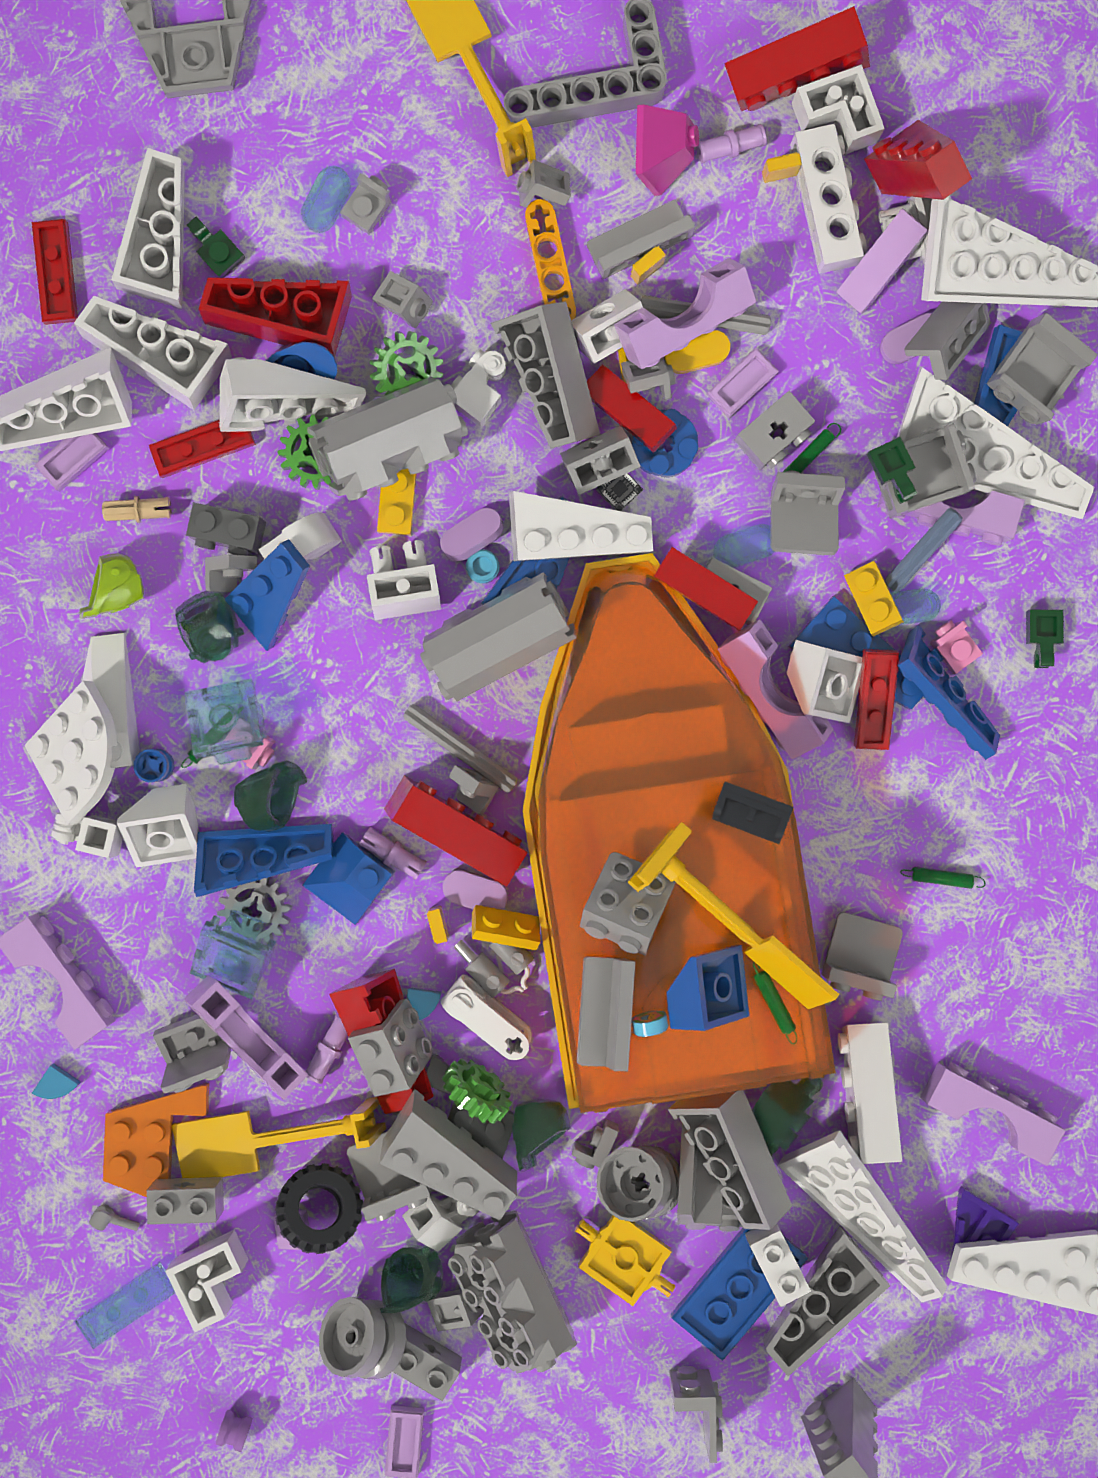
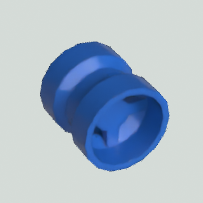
[133,749,174,782]

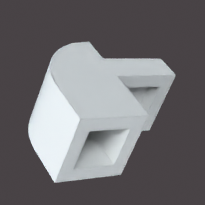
[258,513,342,560]

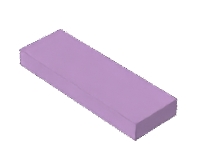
[836,208,929,314]

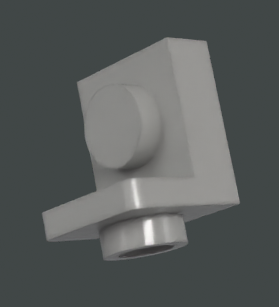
[516,160,571,208]
[340,173,391,235]
[372,271,433,328]
[621,358,675,400]
[205,554,257,593]
[449,765,499,814]
[572,1119,619,1169]
[427,1289,484,1332]

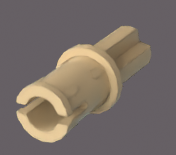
[102,496,172,523]

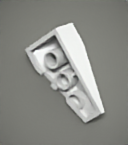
[220,357,366,432]
[82,633,140,768]

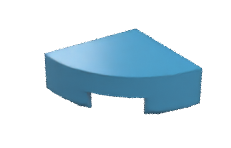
[407,988,441,1020]
[32,1063,81,1099]

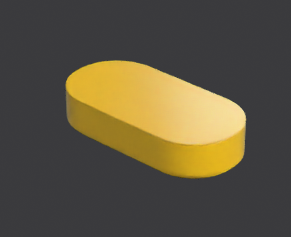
[664,330,730,374]

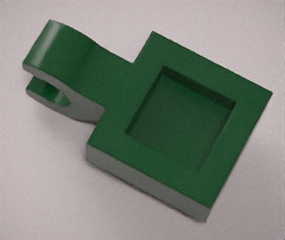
[186,216,245,278]
[866,437,917,504]
[1026,609,1064,668]

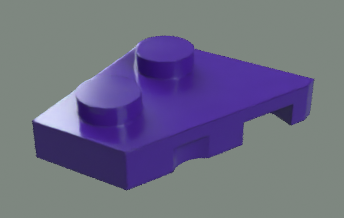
[952,1186,1019,1255]

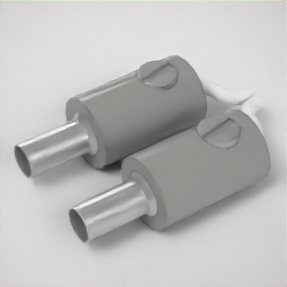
[453,939,534,998]

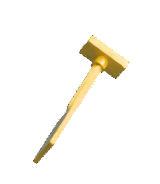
[406,0,537,177]
[627,822,840,1009]
[172,1097,387,1178]

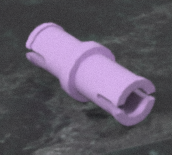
[696,124,767,164]
[359,827,427,880]
[305,1014,348,1084]

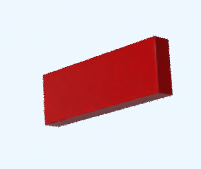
[32,219,78,325]
[587,364,677,452]
[149,420,256,478]
[653,547,758,631]
[854,649,899,750]

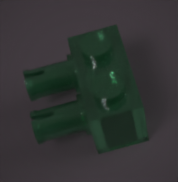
[752,1072,823,1156]

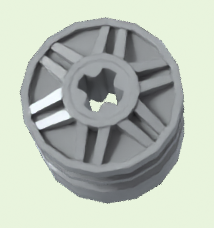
[596,1146,680,1222]

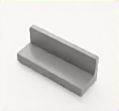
[587,200,695,279]
[904,302,991,380]
[577,956,635,1071]
[678,1123,723,1226]

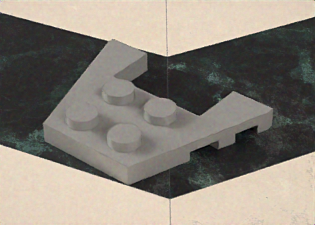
[120,0,251,99]

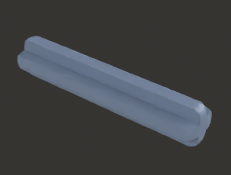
[885,508,963,592]

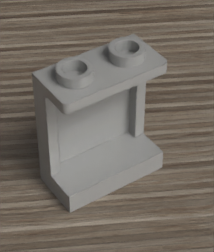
[986,312,1098,425]
[873,423,976,519]

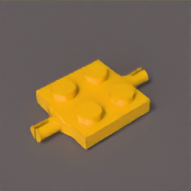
[575,1215,675,1306]

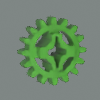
[369,331,443,395]
[278,415,332,490]
[442,1058,512,1124]

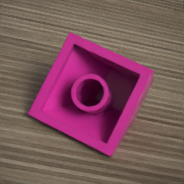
[636,104,699,196]

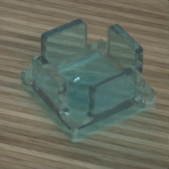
[185,678,267,765]
[190,910,277,1000]

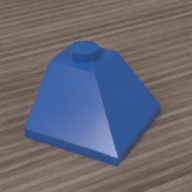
[302,832,396,925]
[666,945,750,1031]

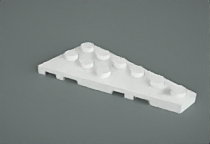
[921,196,1098,307]
[897,366,1095,519]
[778,1130,948,1302]
[947,1229,1098,1315]

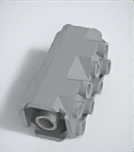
[307,377,468,501]
[420,572,577,701]
[448,1211,577,1373]

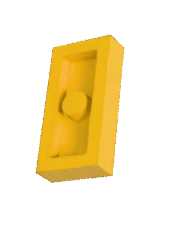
[377,468,417,536]
[844,561,904,637]
[472,905,541,950]

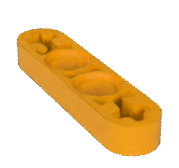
[525,199,576,320]

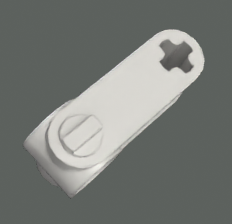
[440,974,532,1060]

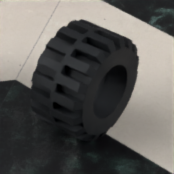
[275,1163,363,1254]

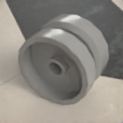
[319,1297,406,1380]

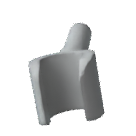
[89,1205,140,1231]

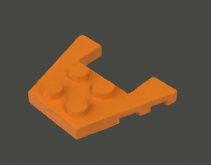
[103,1083,210,1197]

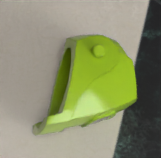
[79,553,144,619]

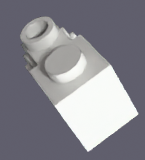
[451,349,506,429]
[51,813,123,858]
[402,1195,478,1252]

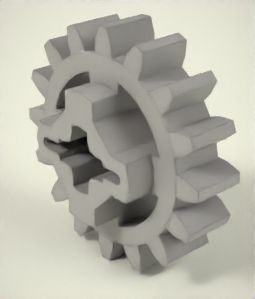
[217,877,292,948]

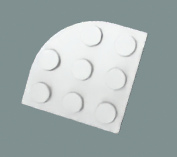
[24,680,117,825]

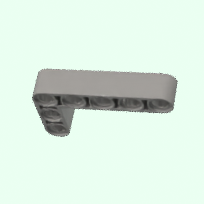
[504,0,667,128]

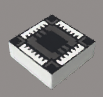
[596,473,643,511]

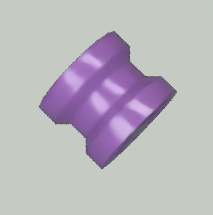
[216,1410,253,1452]

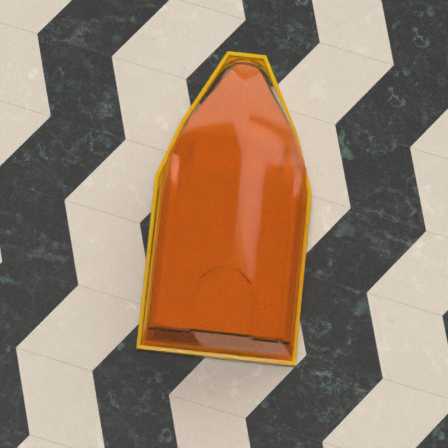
[523,553,836,1113]

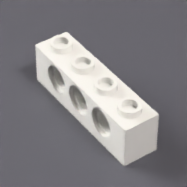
[790,124,867,274]

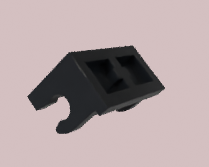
[712,782,793,845]

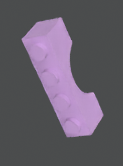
[614,258,757,369]
[877,491,1025,546]
[717,619,834,759]
[0,913,116,1050]
[183,975,308,1100]
[920,1062,1066,1166]

